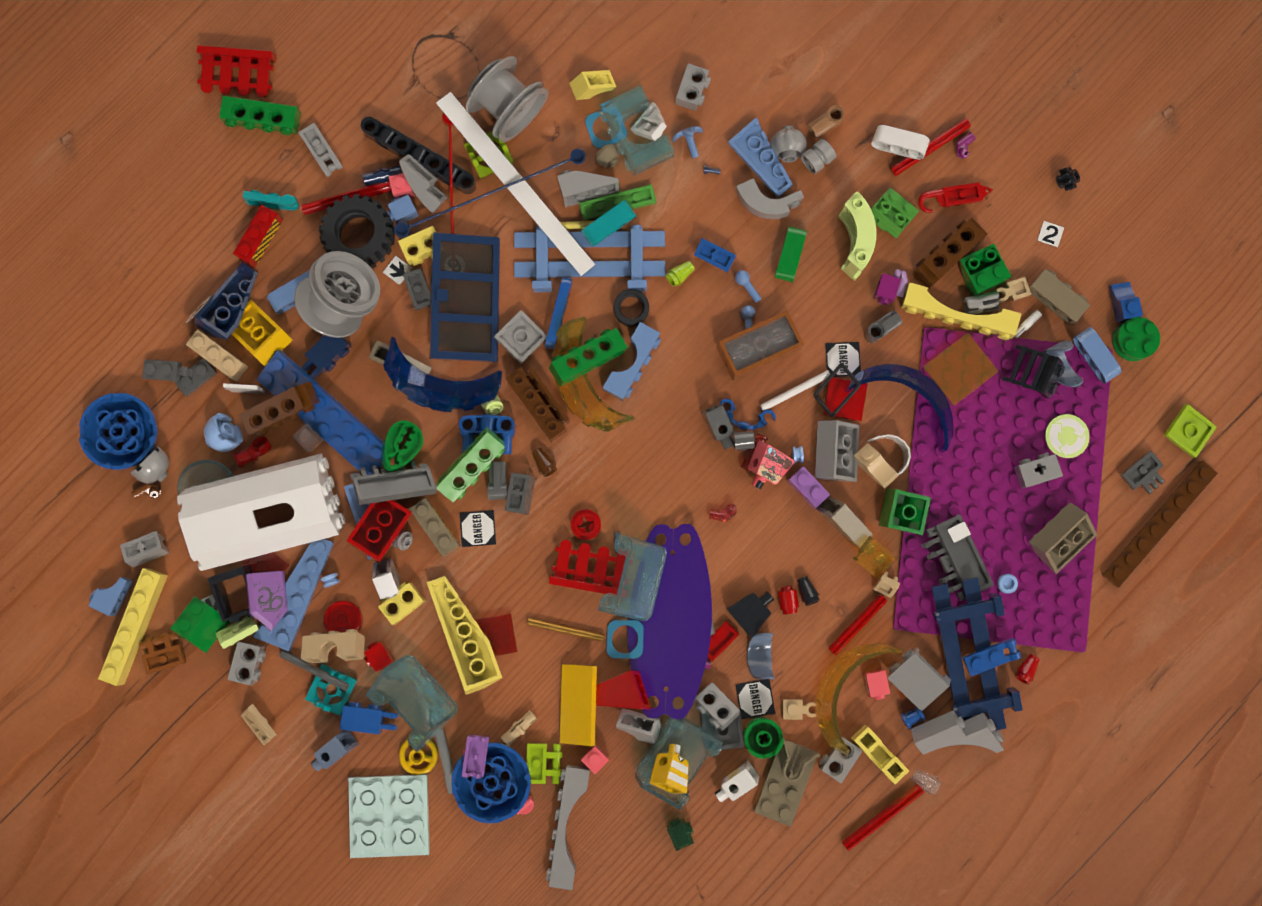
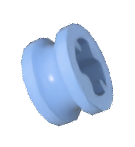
[792,446,804,464]
[320,573,340,588]

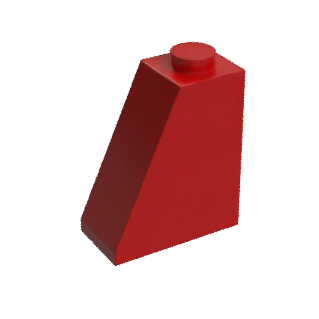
[596,670,651,710]

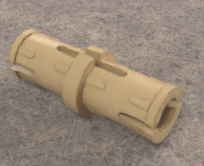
[501,710,538,746]

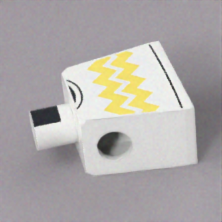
[715,761,760,802]

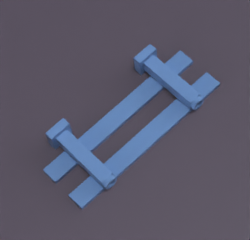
[514,225,665,292]

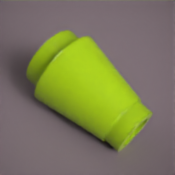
[666,261,695,287]

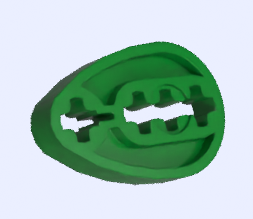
[381,421,423,472]

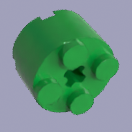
[743,717,784,759]

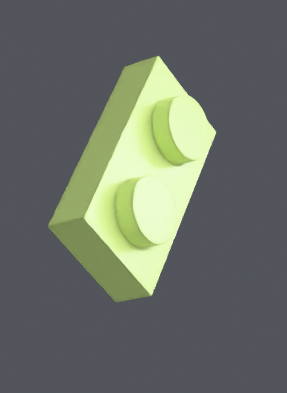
[215,616,259,649]

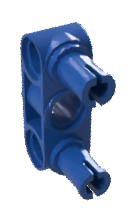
[459,415,516,454]

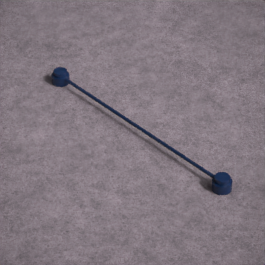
[394,149,586,237]

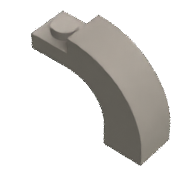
[735,178,804,219]

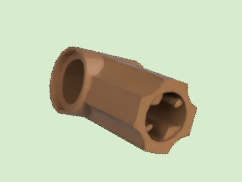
[807,105,844,139]

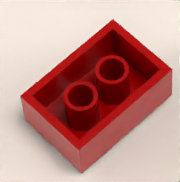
[346,500,412,563]

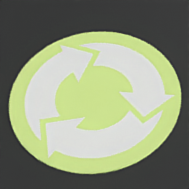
[1046,414,1090,458]

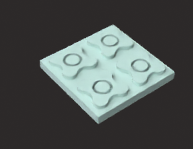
[348,774,430,858]

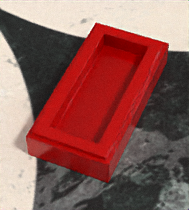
[708,621,740,662]

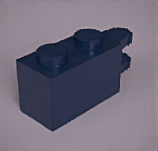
[301,335,352,380]

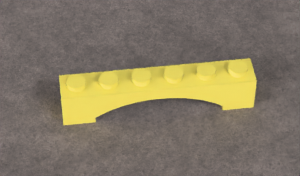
[901,283,1021,340]

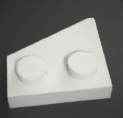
[631,102,667,141]

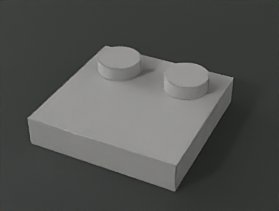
[494,310,547,364]

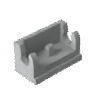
[120,531,170,567]

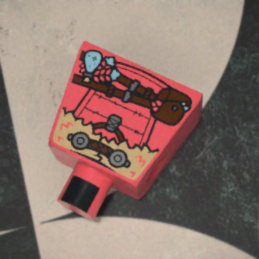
[748,440,795,490]

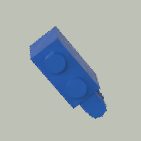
[340,701,399,734]

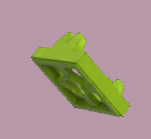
[464,131,514,179]

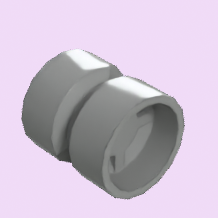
[800,139,836,175]

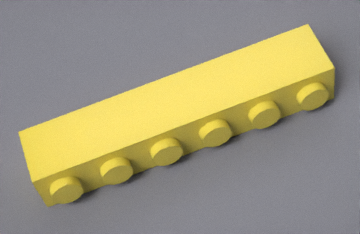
[98,568,168,686]

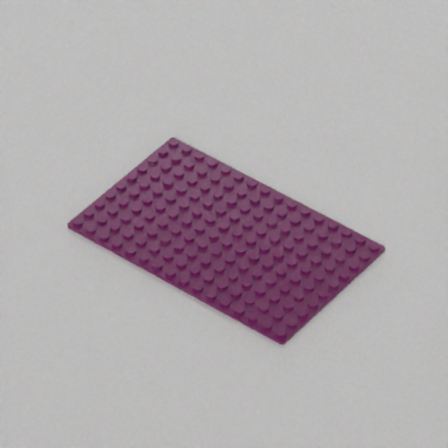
[893,327,1113,652]

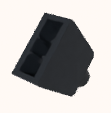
[726,591,774,637]

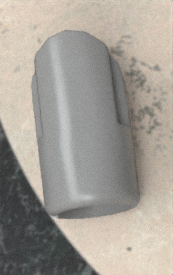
[963,291,1000,315]

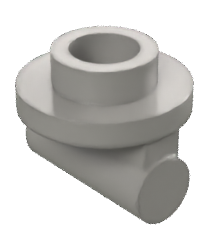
[392,529,413,550]

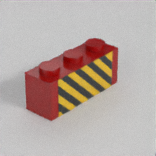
[233,205,283,268]

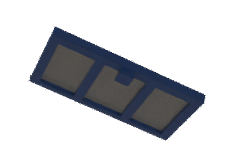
[429,232,500,363]

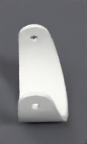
[867,434,911,475]

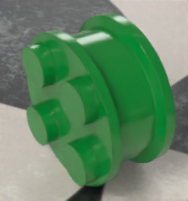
[1112,317,1160,362]

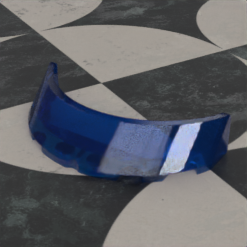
[383,337,502,412]
[845,364,954,453]

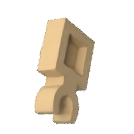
[994,277,1031,303]
[782,699,816,720]

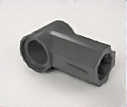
[864,310,903,343]
[733,431,754,452]
[487,462,508,500]

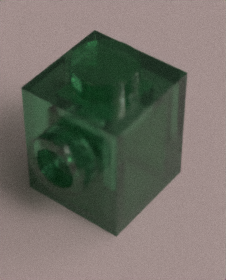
[666,817,694,851]

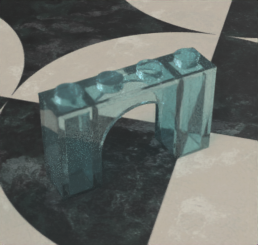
[599,85,674,176]

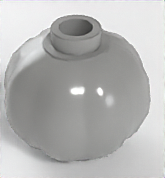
[771,125,807,162]

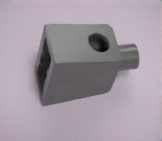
[701,404,734,450]

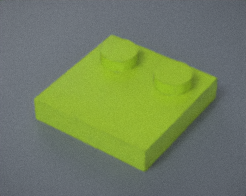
[1164,404,1217,458]

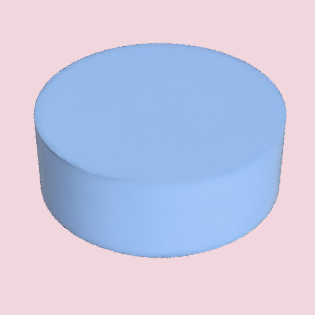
[997,574,1018,593]

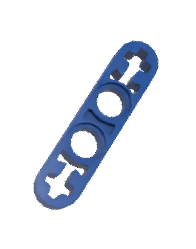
[545,277,573,350]

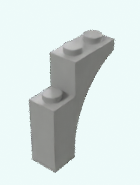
[911,711,1004,755]

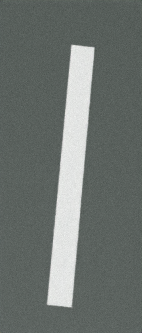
[436,92,595,276]

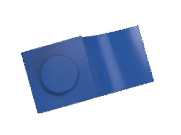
[1109,282,1143,323]

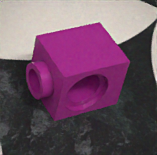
[873,273,901,305]

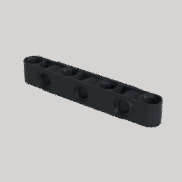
[360,117,476,194]

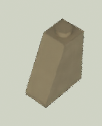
[816,496,873,548]

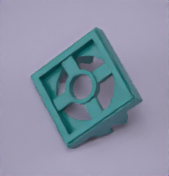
[305,664,358,716]

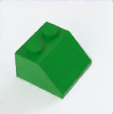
[878,488,931,535]
[170,596,230,653]

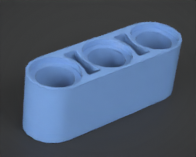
[267,270,310,314]
[1073,327,1122,384]

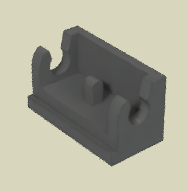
[505,473,535,515]

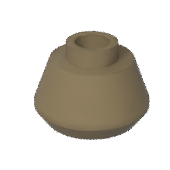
[595,144,619,168]

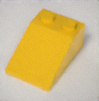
[232,300,292,367]

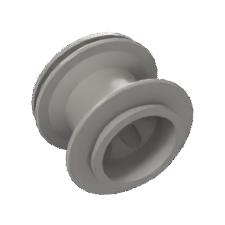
[466,56,549,142]
[294,251,380,338]

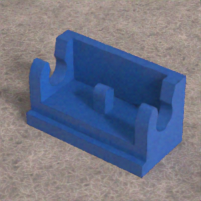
[694,238,736,272]

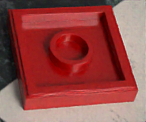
[823,378,868,422]

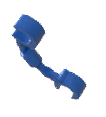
[719,399,776,430]

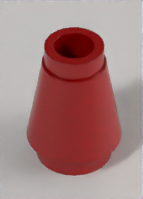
[1015,654,1040,684]

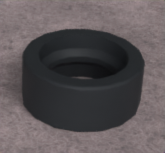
[613,289,649,327]

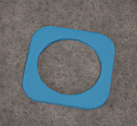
[585,107,627,148]
[607,620,644,659]

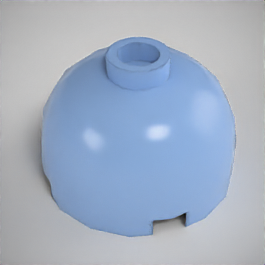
[203,413,243,452]

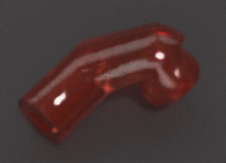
[709,504,737,522]

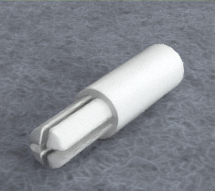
[1014,310,1042,339]

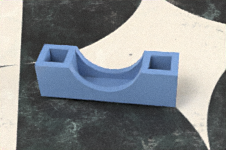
[603,322,661,401]

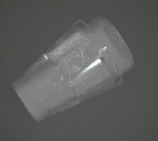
[911,769,942,795]

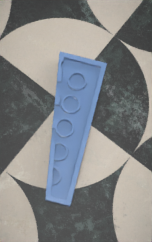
[253,539,334,651]

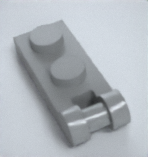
[298,123,343,177]

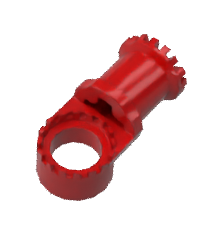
[233,436,272,468]

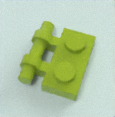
[527,743,562,784]

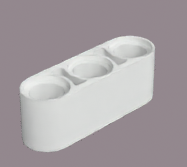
[871,125,930,160]

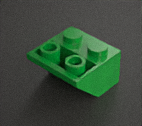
[959,243,1012,296]

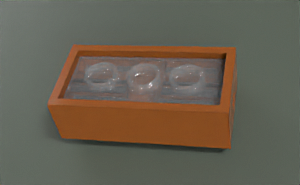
[716,311,804,380]

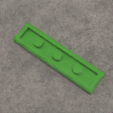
[579,184,657,221]

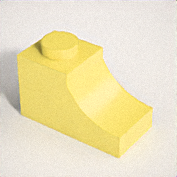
[569,70,616,100]

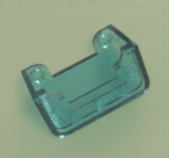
[598,534,667,621]
[366,655,458,752]
[635,716,723,810]

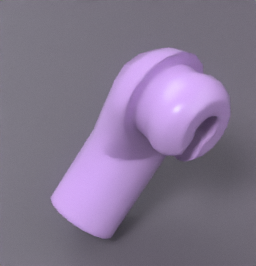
[893,269,909,298]

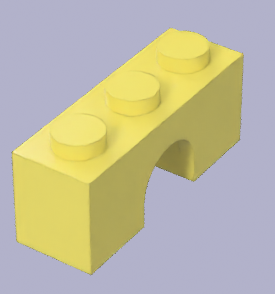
[851,725,909,784]

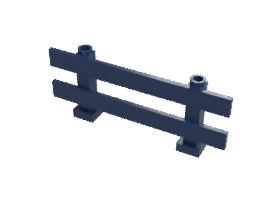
[931,577,1023,731]

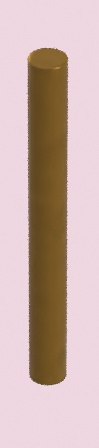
[527,618,604,642]

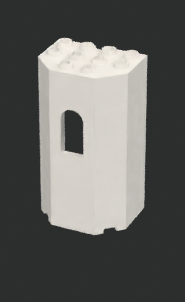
[177,453,345,571]

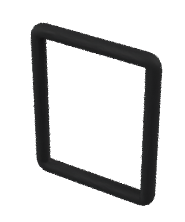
[814,363,861,417]

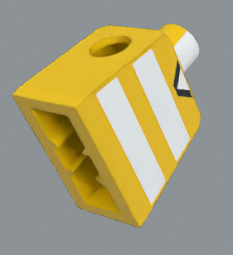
[650,744,689,794]

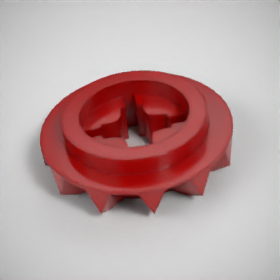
[571,509,601,540]

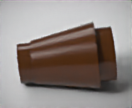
[532,448,557,477]

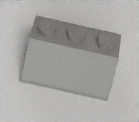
[815,420,860,482]

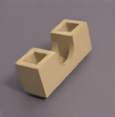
[186,329,249,382]
[301,629,365,664]

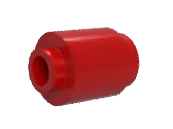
[777,585,799,615]

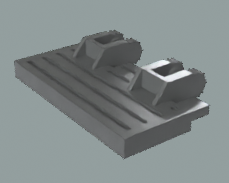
[350,460,437,505]
[921,515,994,601]

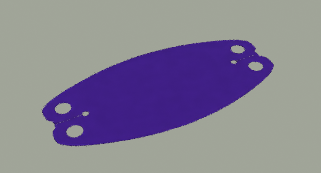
[628,524,712,719]

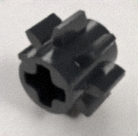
[1056,167,1080,191]

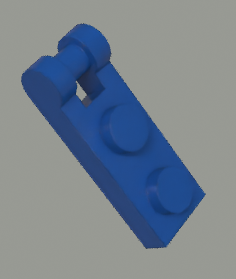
[962,638,1022,677]

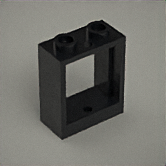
[207,564,253,624]

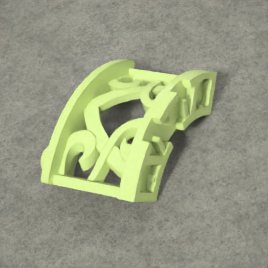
[838,192,876,281]

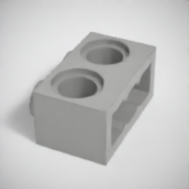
[675,63,711,111]
[228,641,266,685]
[695,682,740,731]
[819,735,863,783]

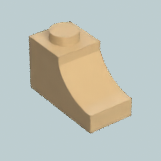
[854,443,898,489]

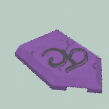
[246,571,288,631]

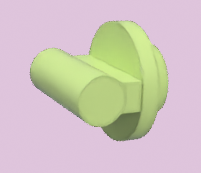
[481,395,503,415]

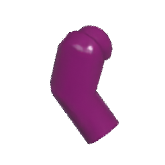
[956,132,976,159]

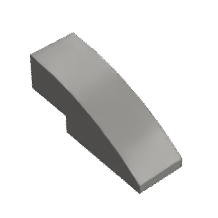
[399,154,448,213]

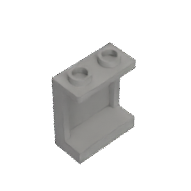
[887,647,951,711]

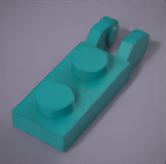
[242,190,299,211]

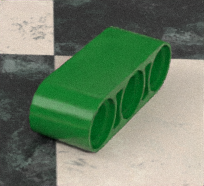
[774,226,807,283]

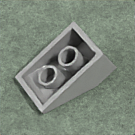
[557,170,619,207]

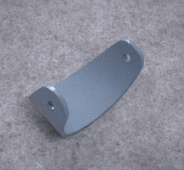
[1042,340,1083,387]
[747,633,775,679]

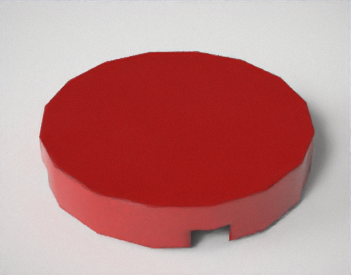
[323,601,363,633]

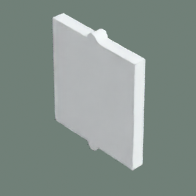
[223,383,265,394]

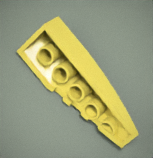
[427,576,502,695]

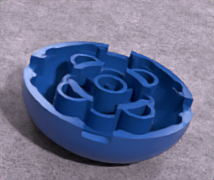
[79,393,158,470]
[451,742,531,823]

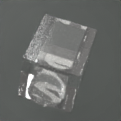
[292,423,324,452]

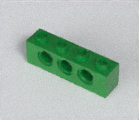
[219,96,301,136]
[549,328,628,387]

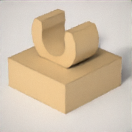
[873,572,900,598]

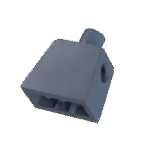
[311,730,359,771]

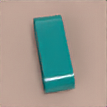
[581,200,637,247]

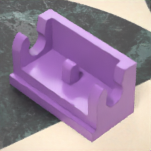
[462,734,489,779]

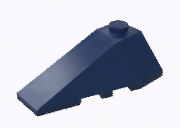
[195,262,258,340]

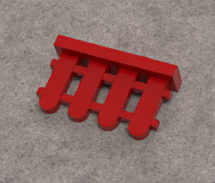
[197,45,277,98]
[549,539,632,598]

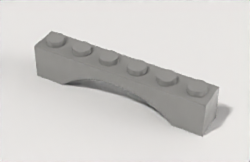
[546,765,590,890]

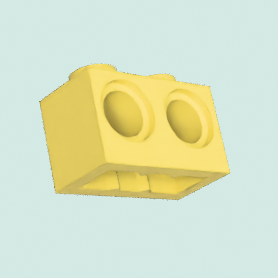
[398,226,444,266]
[378,582,426,625]

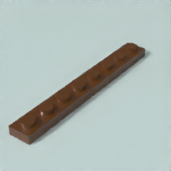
[1102,461,1218,588]

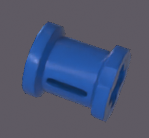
[900,706,926,730]

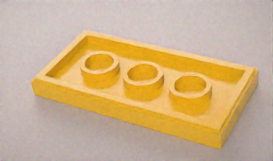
[560,664,597,746]

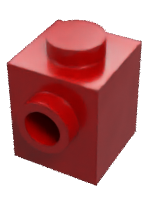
[364,641,395,672]

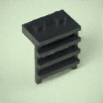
[1002,344,1065,399]

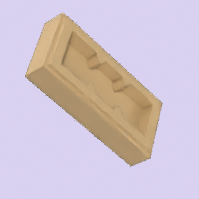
[241,704,276,746]

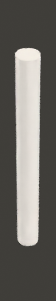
[760,370,830,412]

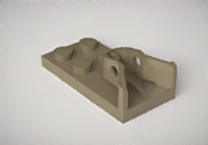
[754,738,820,827]

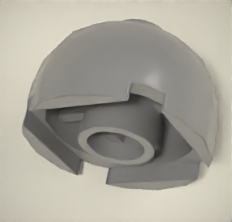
[130,446,170,484]

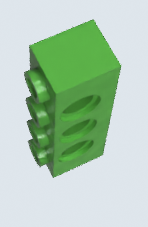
[436,427,505,503]

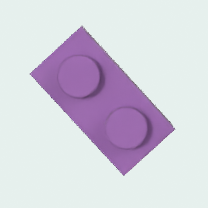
[787,466,830,509]

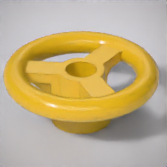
[399,736,438,775]

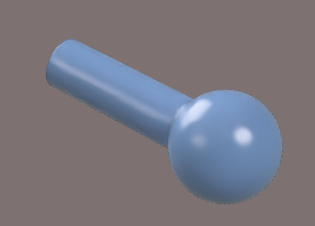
[735,270,762,303]
[741,305,756,341]

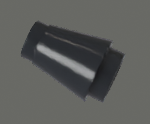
[797,576,820,606]

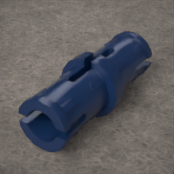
[362,166,402,186]

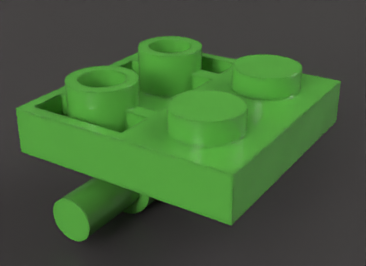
[871,187,919,238]

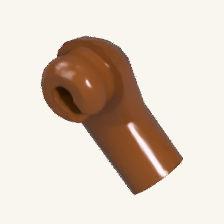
[131,483,161,500]

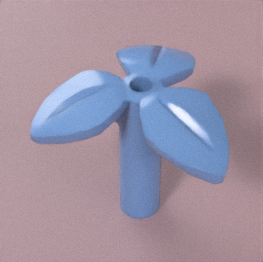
[672,126,703,158]

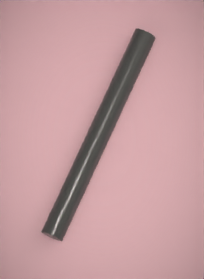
[280,650,349,691]

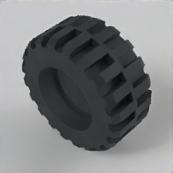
[319,194,395,268]

